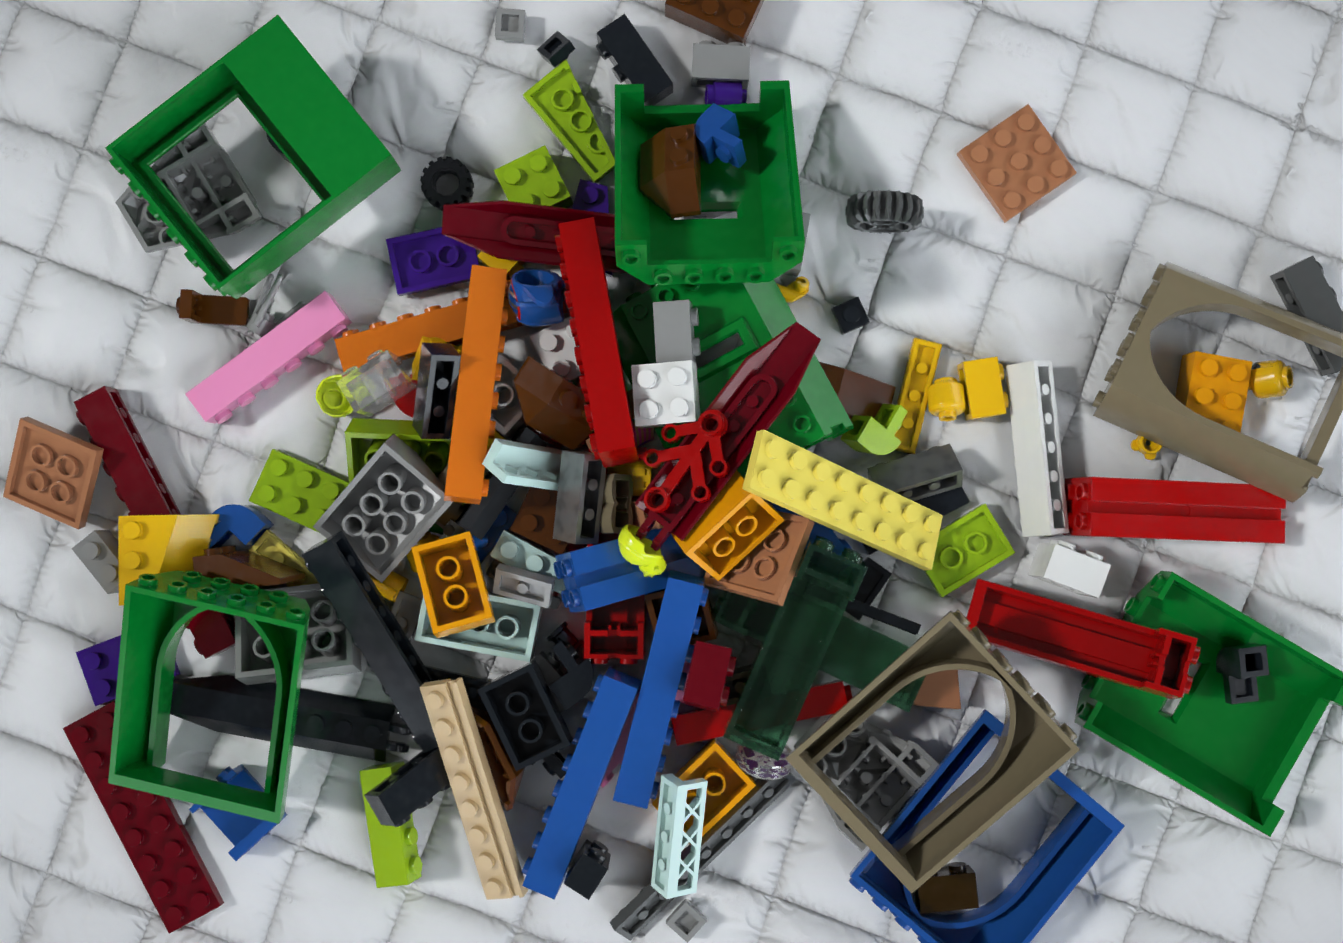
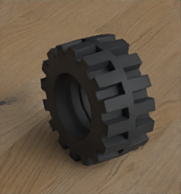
[420,156,474,211]

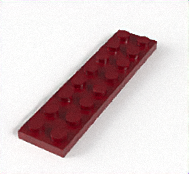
[63,701,224,934]

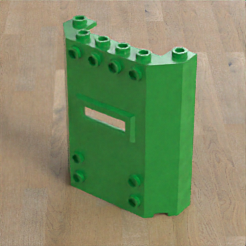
[615,80,805,286]
[613,280,854,478]
[1074,571,1343,837]

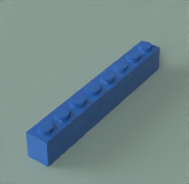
[613,570,709,809]
[522,667,642,900]

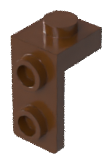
[176,289,250,326]

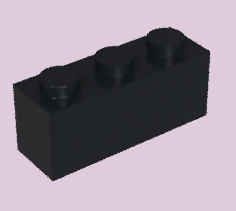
[596,14,673,106]
[412,342,461,439]
[364,747,451,827]

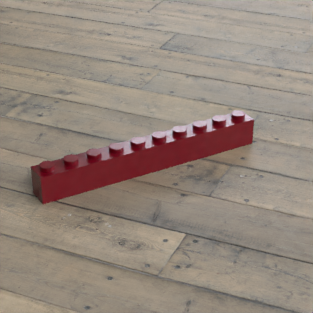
[74,386,235,659]

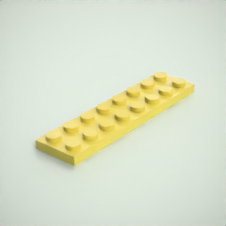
[742,430,943,570]

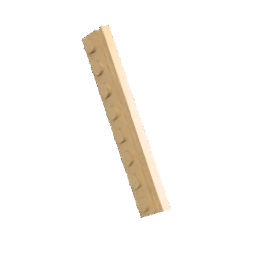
[420,677,528,900]

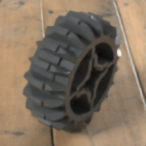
[845,190,924,234]

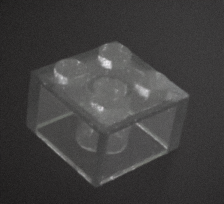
[336,350,417,418]

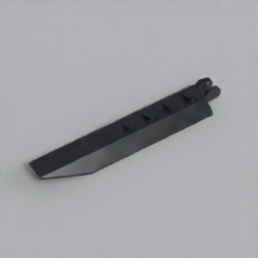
[170,675,412,762]

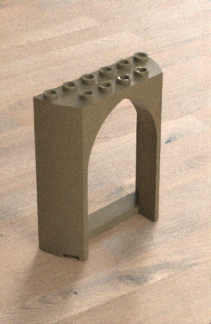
[1092,262,1343,503]
[786,610,1080,893]

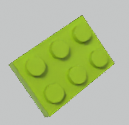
[249,449,349,533]
[924,504,1015,597]

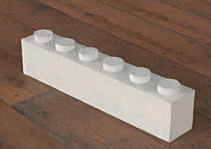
[1006,360,1069,537]

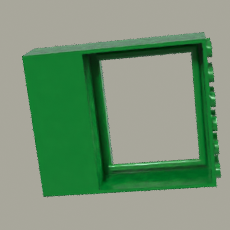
[105,15,402,299]

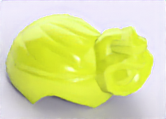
[315,371,374,418]
[618,524,667,578]

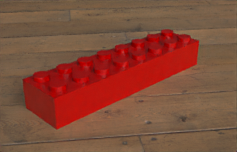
[555,217,639,468]

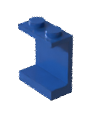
[189,764,287,861]

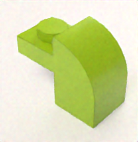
[840,404,908,455]

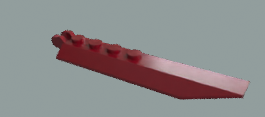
[441,200,629,274]
[634,322,821,551]

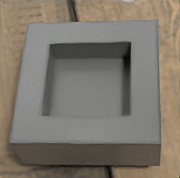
[495,8,526,42]
[666,899,707,943]

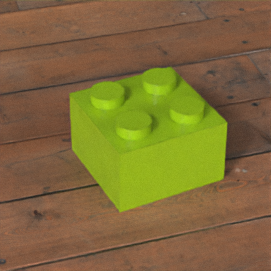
[493,145,573,208]

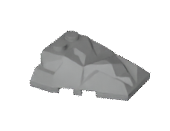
[115,123,262,253]
[794,713,939,852]

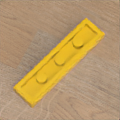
[894,337,942,455]

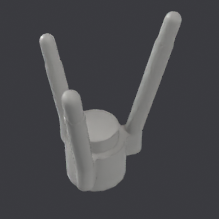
[246,274,304,337]

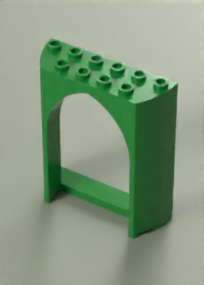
[108,570,310,824]

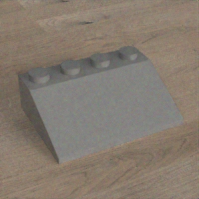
[313,433,453,583]
[235,583,362,685]

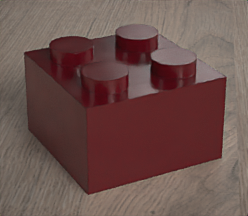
[683,640,737,712]

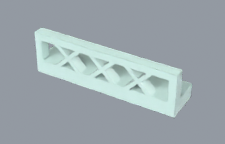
[482,438,562,491]
[651,773,708,899]

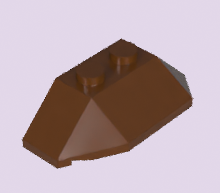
[639,124,701,218]
[513,356,594,450]
[471,707,525,812]

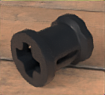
[546,621,584,651]

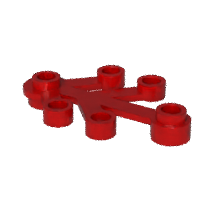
[643,409,730,513]

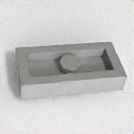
[493,563,556,608]

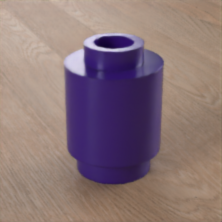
[705,82,747,105]

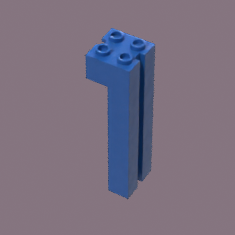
[554,528,706,613]

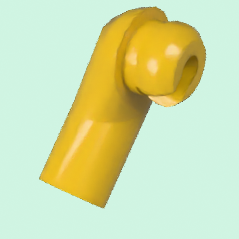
[776,276,810,303]

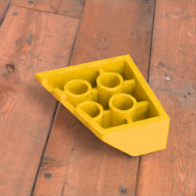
[118,514,220,606]

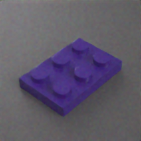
[386,227,480,296]
[76,635,180,706]

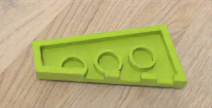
[523,59,615,183]

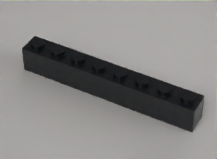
[302,531,438,753]

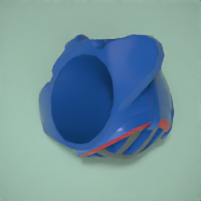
[508,269,565,327]

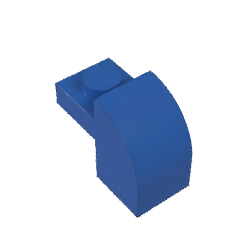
[695,103,747,168]
[209,504,274,549]

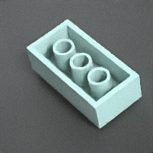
[414,592,543,662]

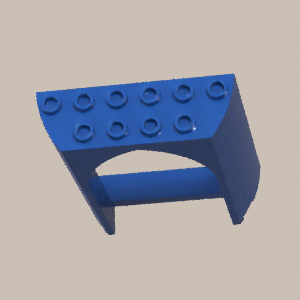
[849,709,1125,943]

